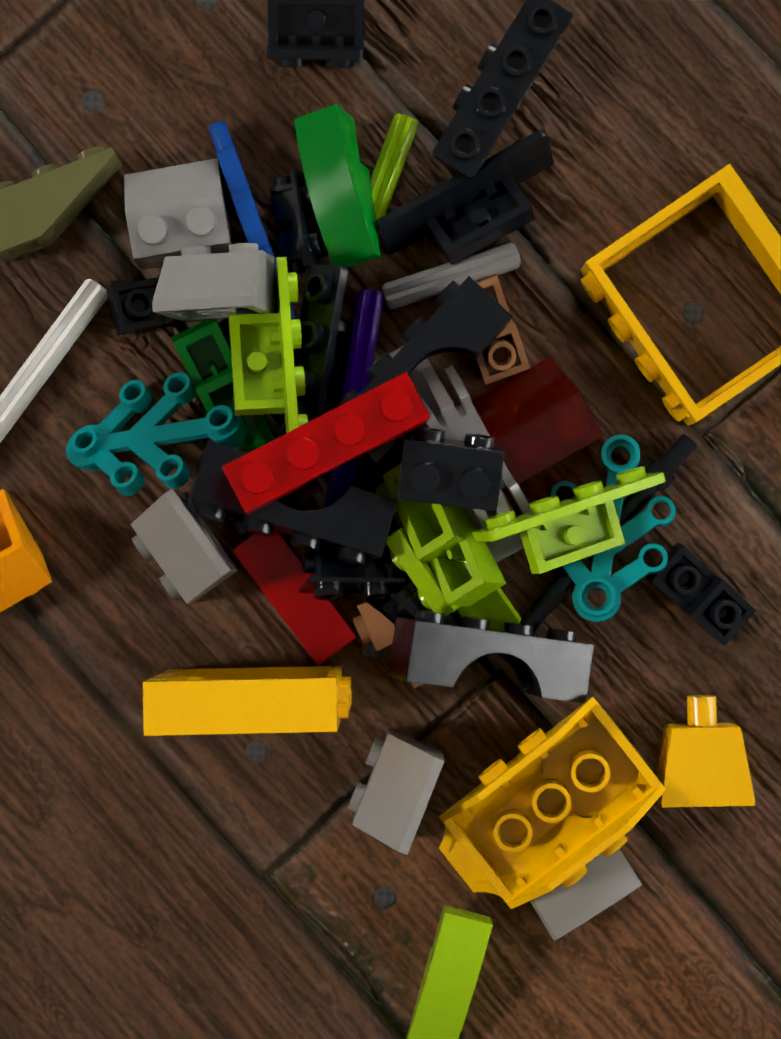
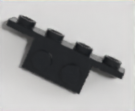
[433,0,573,180]
[374,130,554,265]
[279,265,353,437]

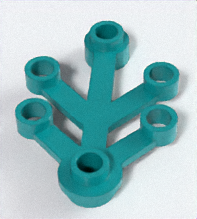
[66,372,248,496]
[551,434,676,622]

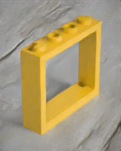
[580,164,781,426]
[143,665,352,736]

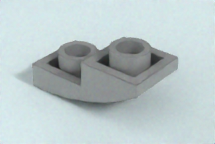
[530,849,642,941]

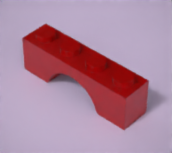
[222,372,431,515]

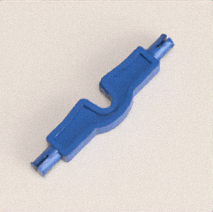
[207,121,296,319]

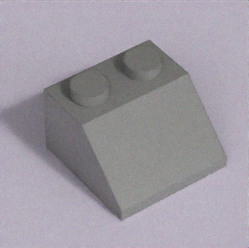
[124,158,234,269]
[152,243,276,321]
[130,488,239,604]
[347,729,445,855]

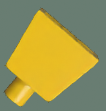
[656,695,755,808]

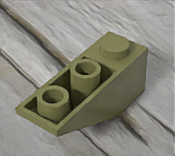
[0,146,122,262]

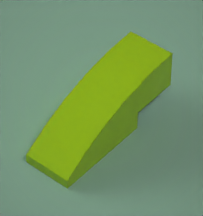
[383,463,506,607]
[406,905,493,1039]

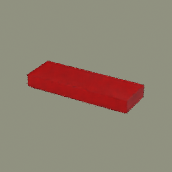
[232,531,357,666]

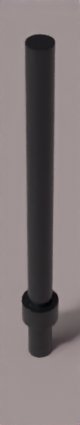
[497,434,697,662]

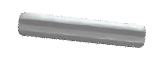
[382,242,521,309]

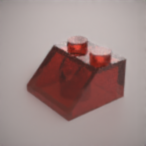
[472,357,604,484]

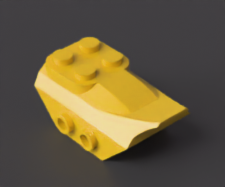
[438,697,666,909]

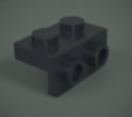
[267,0,365,68]
[397,427,505,512]

